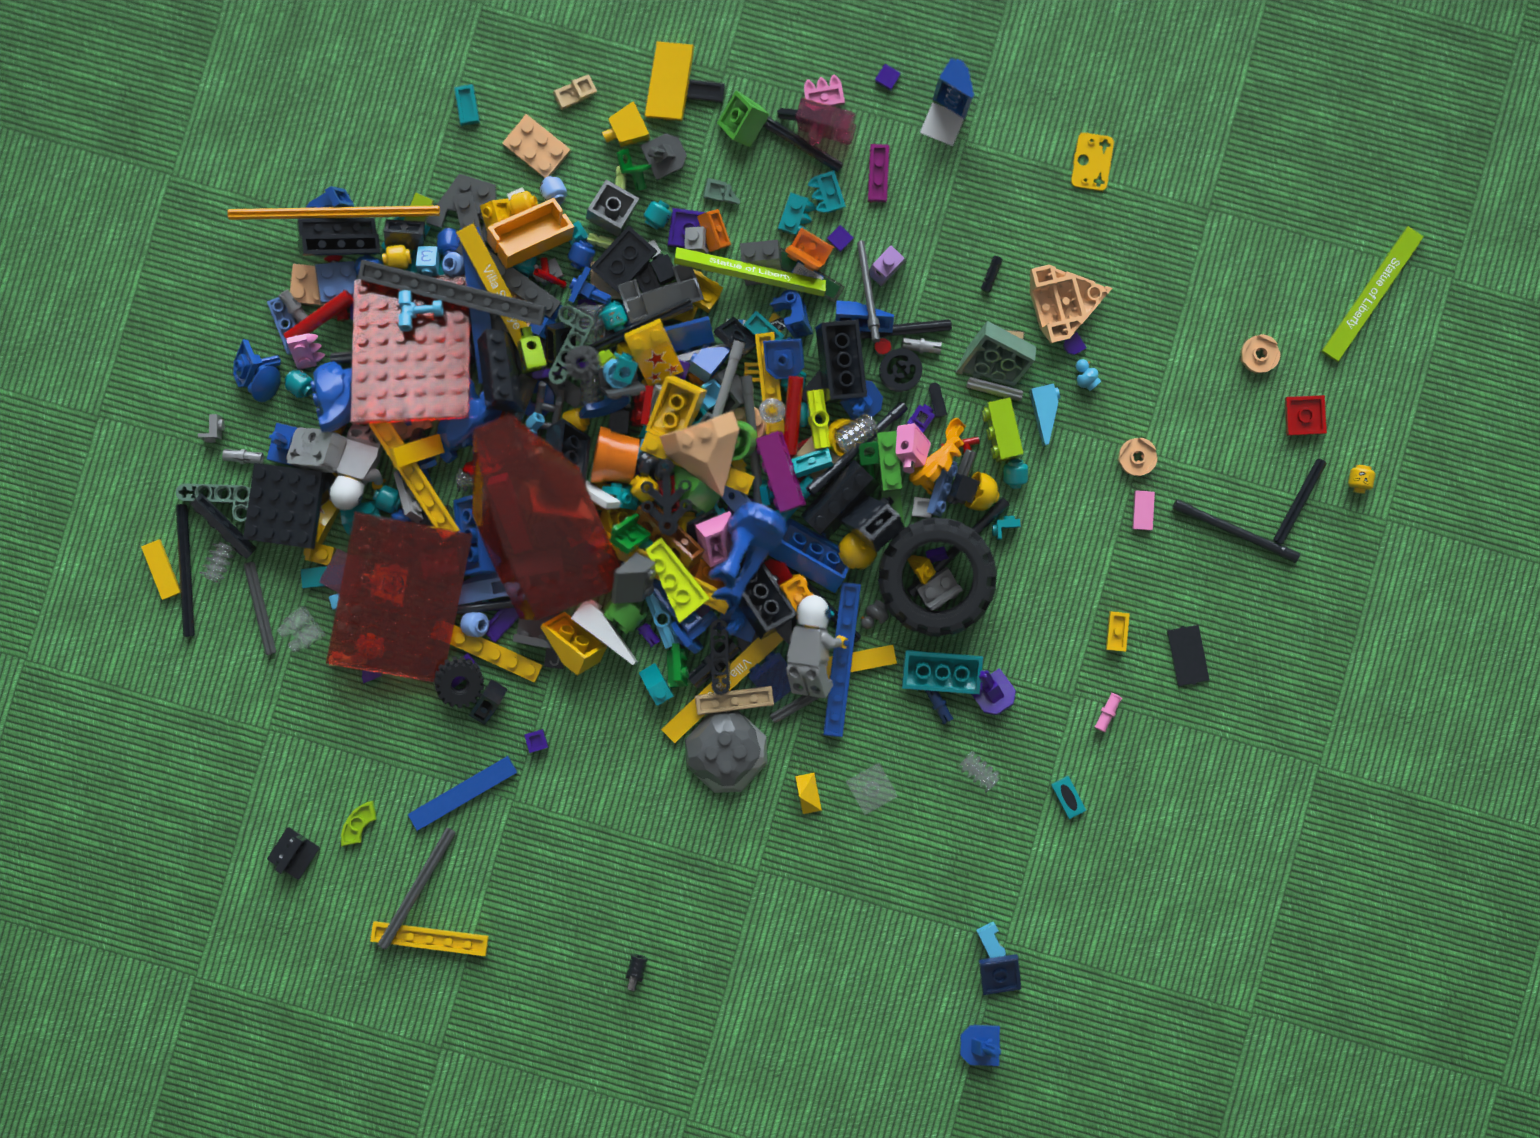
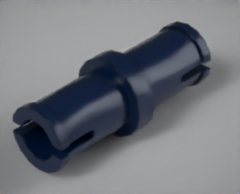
[925,690,954,724]

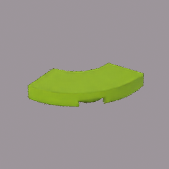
[341,801,377,846]

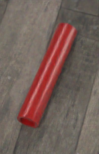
[284,289,355,340]
[783,376,804,455]

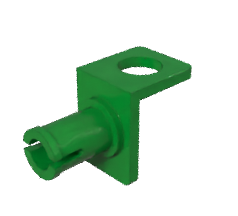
[617,148,652,191]
[857,441,880,479]

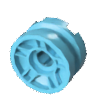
[603,359,630,388]

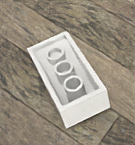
[571,599,638,665]

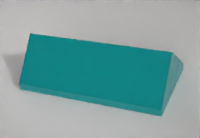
[902,650,983,694]

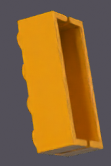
[486,198,574,269]

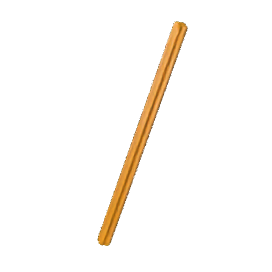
[227,206,440,220]

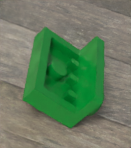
[609,513,652,555]
[667,643,689,688]

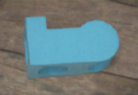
[976,922,1006,958]

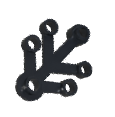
[641,459,693,535]

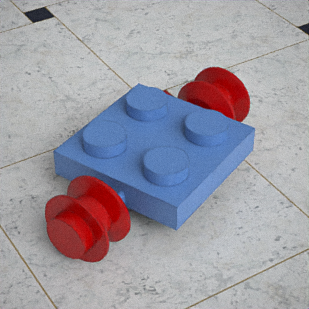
[315,255,360,321]

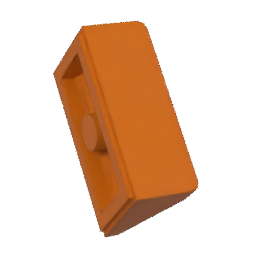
[697,209,731,252]

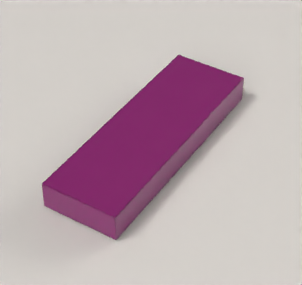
[868,144,889,203]

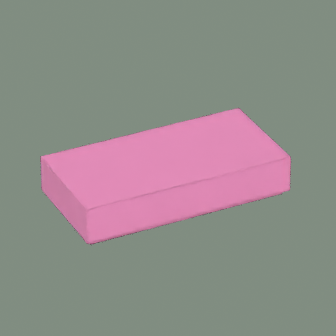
[1132,491,1155,530]

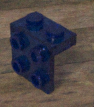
[748,652,791,704]

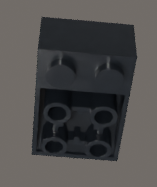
[839,495,905,553]

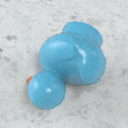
[1076,359,1101,391]

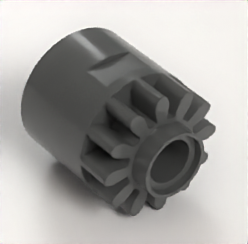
[565,346,602,380]

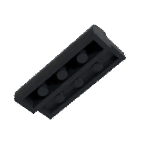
[297,218,381,256]

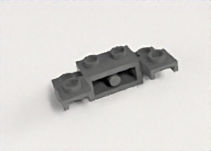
[617,265,704,323]

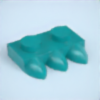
[808,170,846,214]
[778,192,816,236]
[340,501,381,536]

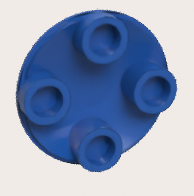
[248,365,281,402]

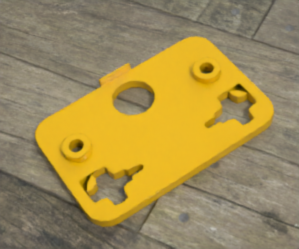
[1071,133,1114,191]

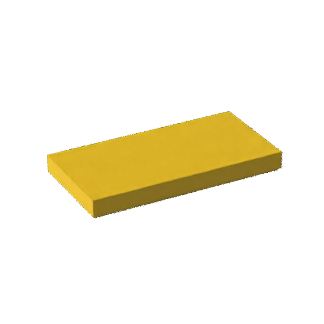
[645,41,695,121]

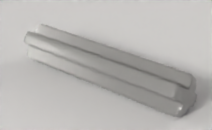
[967,377,1023,401]

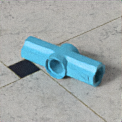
[645,593,679,649]

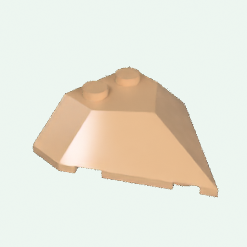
[1030,265,1113,343]
[660,411,739,497]

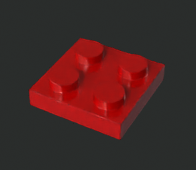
[630,385,654,427]
[1285,395,1327,436]

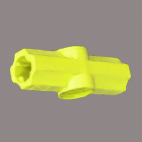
[806,389,831,449]

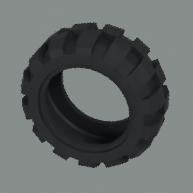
[878,518,997,637]

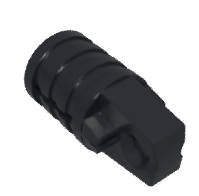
[625,954,648,991]

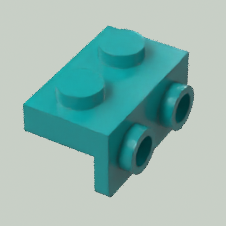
[602,483,643,510]

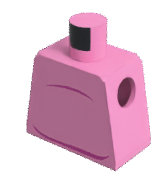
[896,423,931,473]

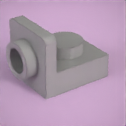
[533,258,564,286]

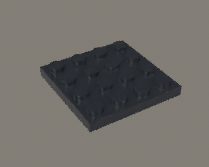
[243,463,326,549]

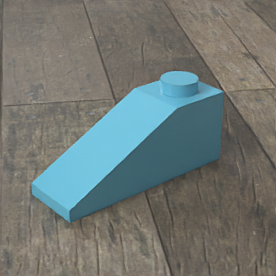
[1029,384,1060,446]

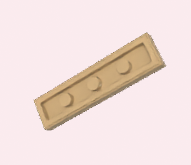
[695,686,774,715]

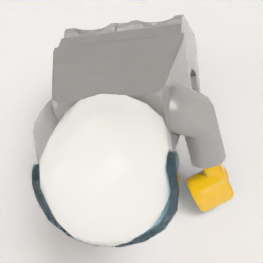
[328,417,386,510]
[787,595,848,698]

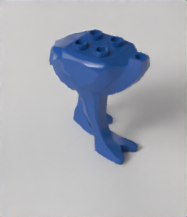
[391,349,502,463]
[311,353,412,432]
[709,502,788,609]

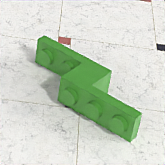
[876,431,904,524]

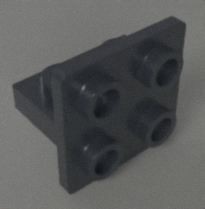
[267,827,320,879]

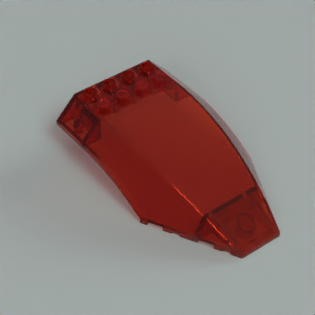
[472,414,622,621]

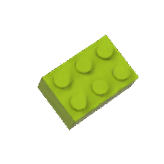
[982,397,1024,463]

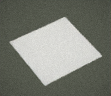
[920,102,964,146]

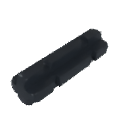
[981,255,1003,293]

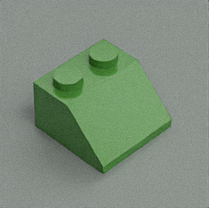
[717,90,769,147]
[674,465,721,513]

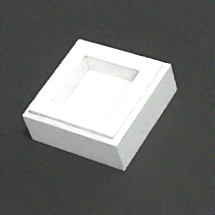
[912,497,932,518]

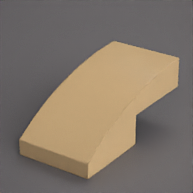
[553,74,597,110]

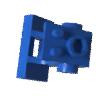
[306,186,354,208]
[770,289,813,339]

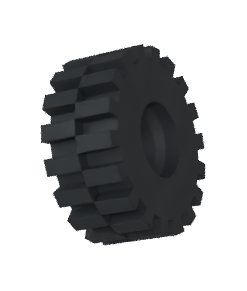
[434,656,484,708]

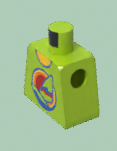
[517,326,546,374]

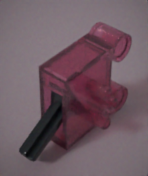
[777,98,857,145]

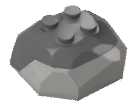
[685,710,767,793]

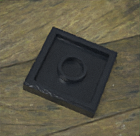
[713,317,756,359]

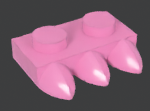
[804,75,845,110]
[287,334,325,370]

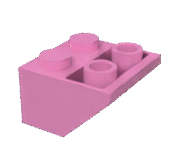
[695,511,733,567]

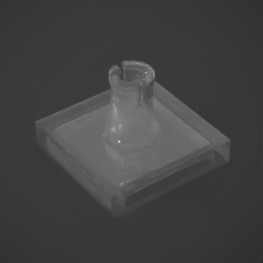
[846,762,898,815]

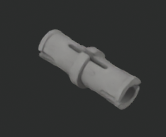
[278,289,308,323]
[902,338,942,354]
[222,449,264,464]

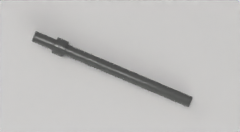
[857,240,880,343]

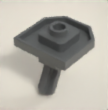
[640,134,687,181]

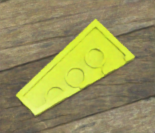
[646,538,710,623]

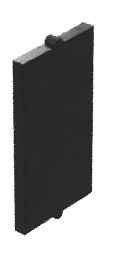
[1167,625,1210,686]

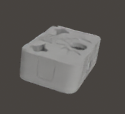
[286,427,346,473]

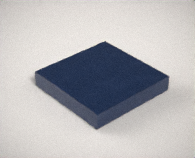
[979,954,1021,995]

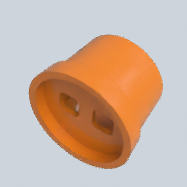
[590,426,640,484]

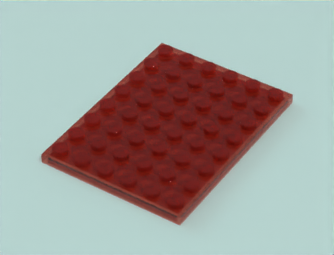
[351,274,470,424]
[326,512,472,682]

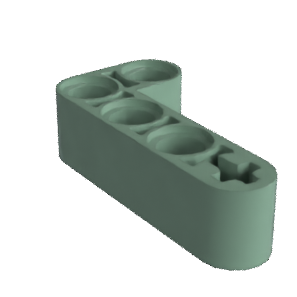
[549,305,595,384]
[176,484,250,523]

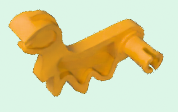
[909,418,966,494]

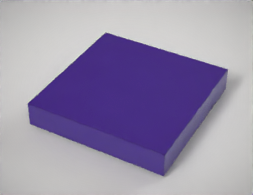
[668,208,706,249]

